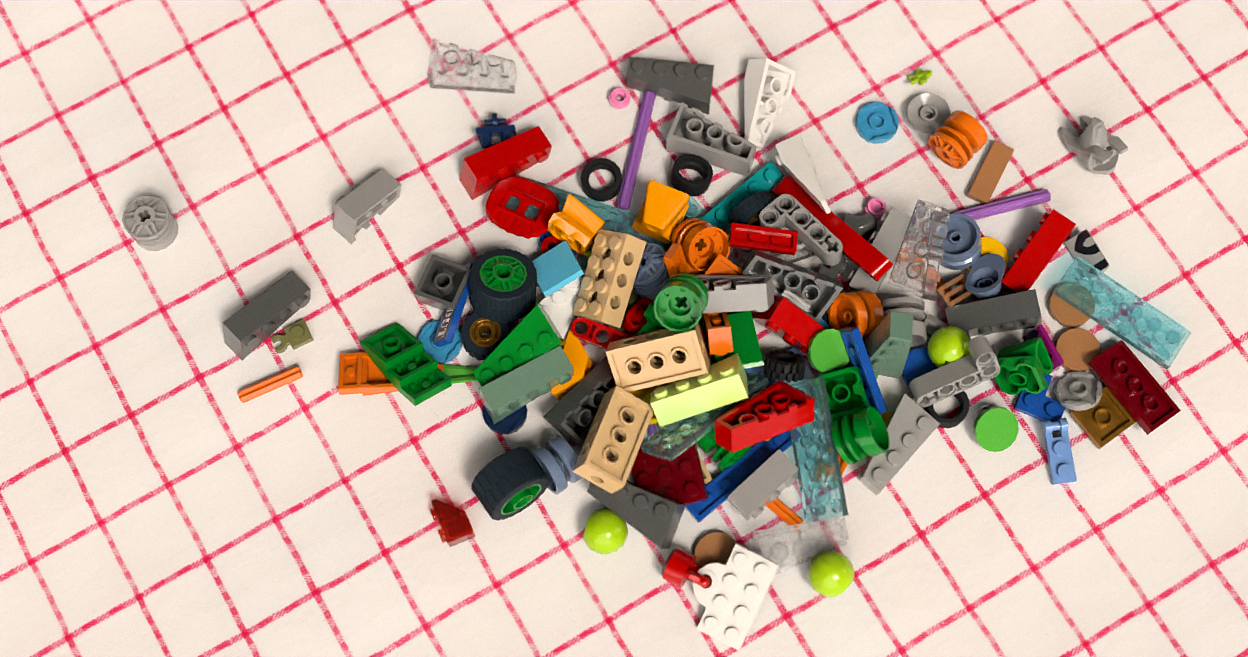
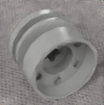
[122,195,179,251]
[881,297,927,347]

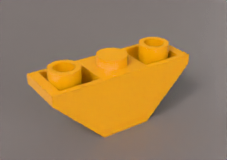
[550,330,593,401]

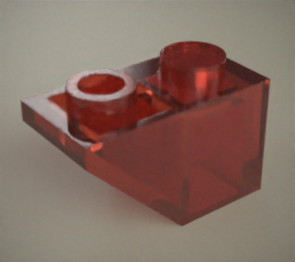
[430,499,476,547]

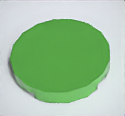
[807,328,849,374]
[973,406,1019,452]

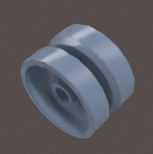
[931,213,982,270]
[530,434,583,495]

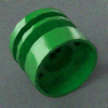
[654,273,709,332]
[831,406,890,464]
[695,410,753,471]

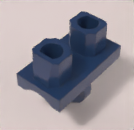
[476,112,516,149]

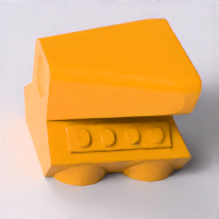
[632,180,690,244]
[547,193,605,255]

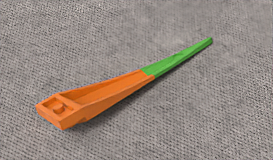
[338,352,478,396]

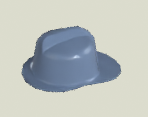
[965,254,1006,300]

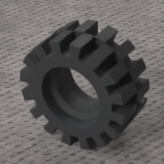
[763,350,806,382]

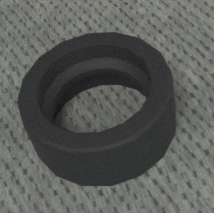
[670,154,713,196]
[581,158,622,202]
[924,391,970,429]

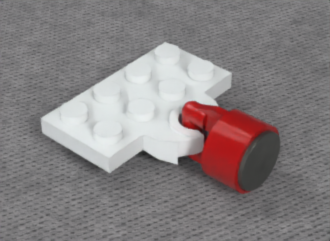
[662,543,780,651]

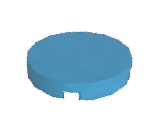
[855,102,899,144]
[418,320,462,364]

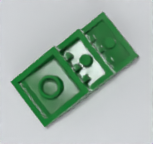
[360,322,452,406]

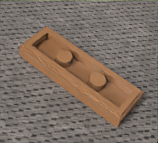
[967,140,1015,204]

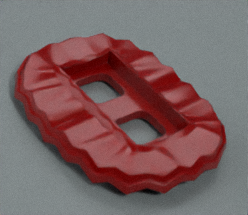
[486,176,560,239]

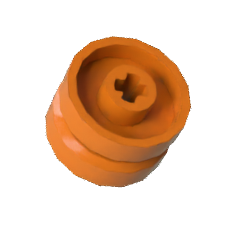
[828,290,884,340]

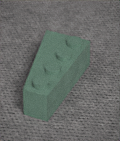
[863,311,913,379]
[479,346,574,424]

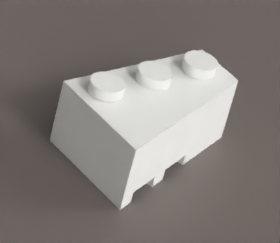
[538,275,584,348]

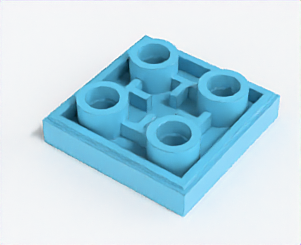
[532,240,584,297]

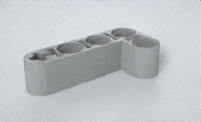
[759,194,843,266]
[909,336,1000,407]

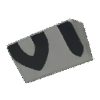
[1064,229,1110,280]

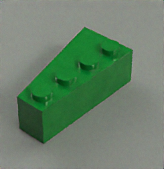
[473,304,566,387]

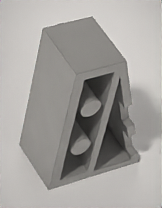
[333,168,401,245]
[728,449,799,521]

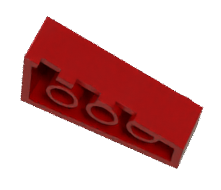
[459,126,552,200]
[1001,209,1076,294]
[752,296,826,357]
[715,381,814,453]

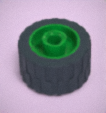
[469,249,537,323]
[471,447,550,521]

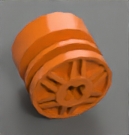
[928,110,988,169]
[672,218,730,272]

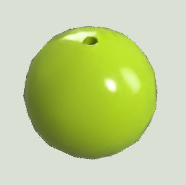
[927,326,971,368]
[583,508,628,554]
[807,550,854,597]

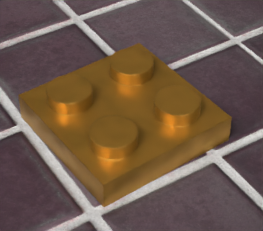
[1070,386,1136,449]

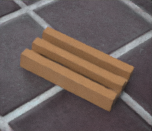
[937,274,973,308]

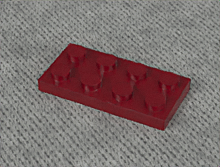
[1088,340,1181,435]

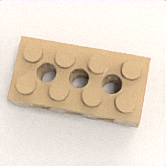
[572,229,646,328]
[606,323,710,392]
[572,386,654,494]

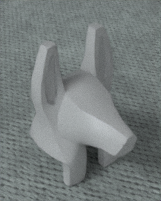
[1060,115,1128,175]

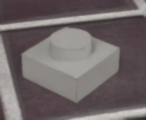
[924,314,948,341]

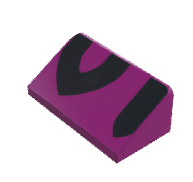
[1023,324,1064,373]

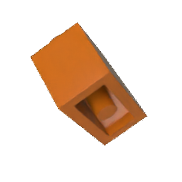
[703,312,733,356]

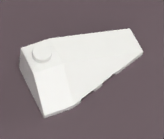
[744,58,796,148]
[775,134,831,214]

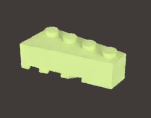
[650,353,748,427]

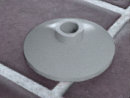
[907,93,950,133]

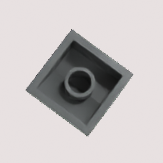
[414,254,470,310]

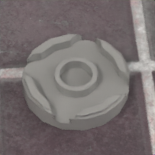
[1055,371,1102,411]

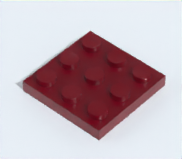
[631,431,709,505]

